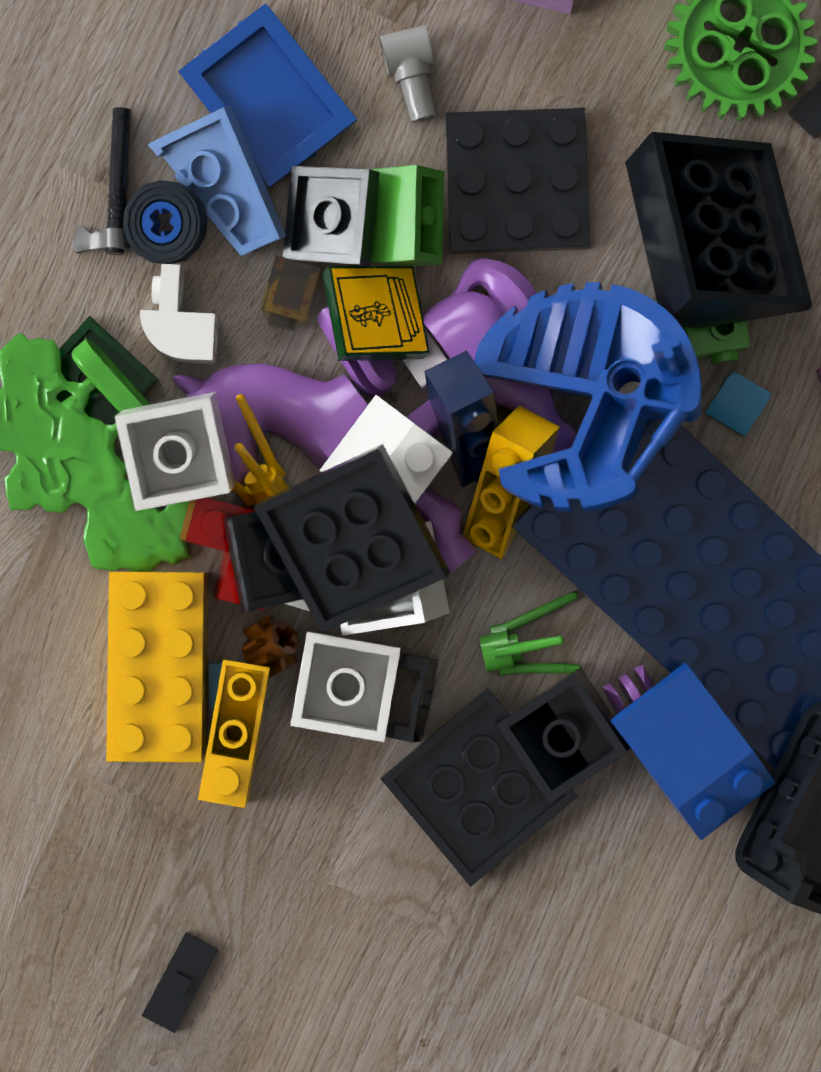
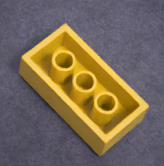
[106,572,209,763]

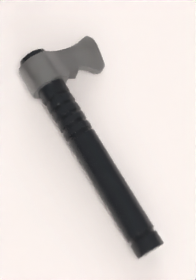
[73,107,131,255]

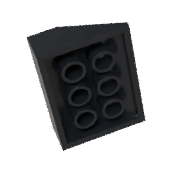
[625,132,813,328]

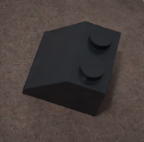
[496,667,630,804]

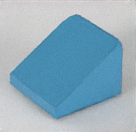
[705,371,772,437]

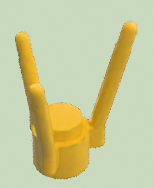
[232,394,289,506]

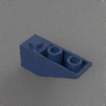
[424,350,498,487]

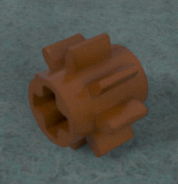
[242,615,299,677]

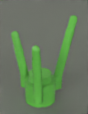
[480,591,583,676]

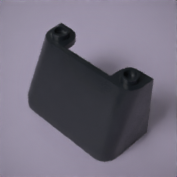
[735,702,821,914]

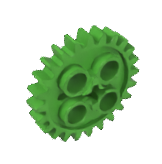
[664,0,818,122]

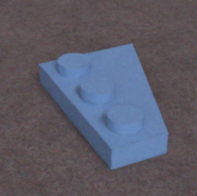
[147,106,287,256]

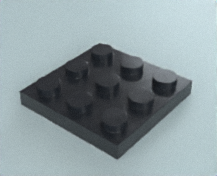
[445,108,590,254]
[254,443,450,633]
[380,688,578,887]

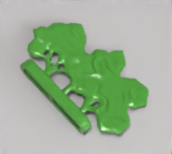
[0,333,190,572]

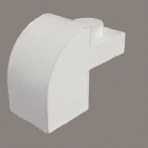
[140,264,219,365]

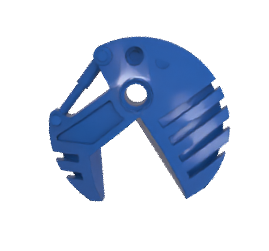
[474,282,702,512]

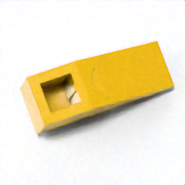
[463,405,560,559]
[198,659,270,808]

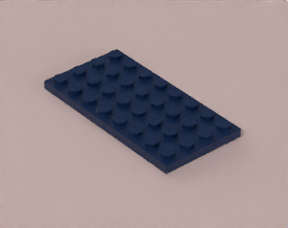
[511,386,821,770]

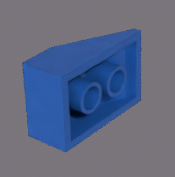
[610,663,776,840]

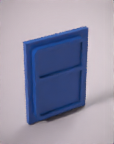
[178,3,357,189]

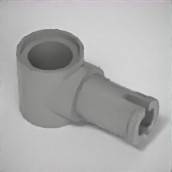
[379,25,437,123]

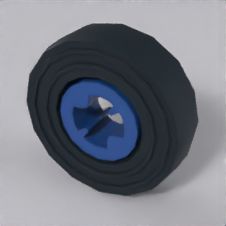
[123,180,208,264]

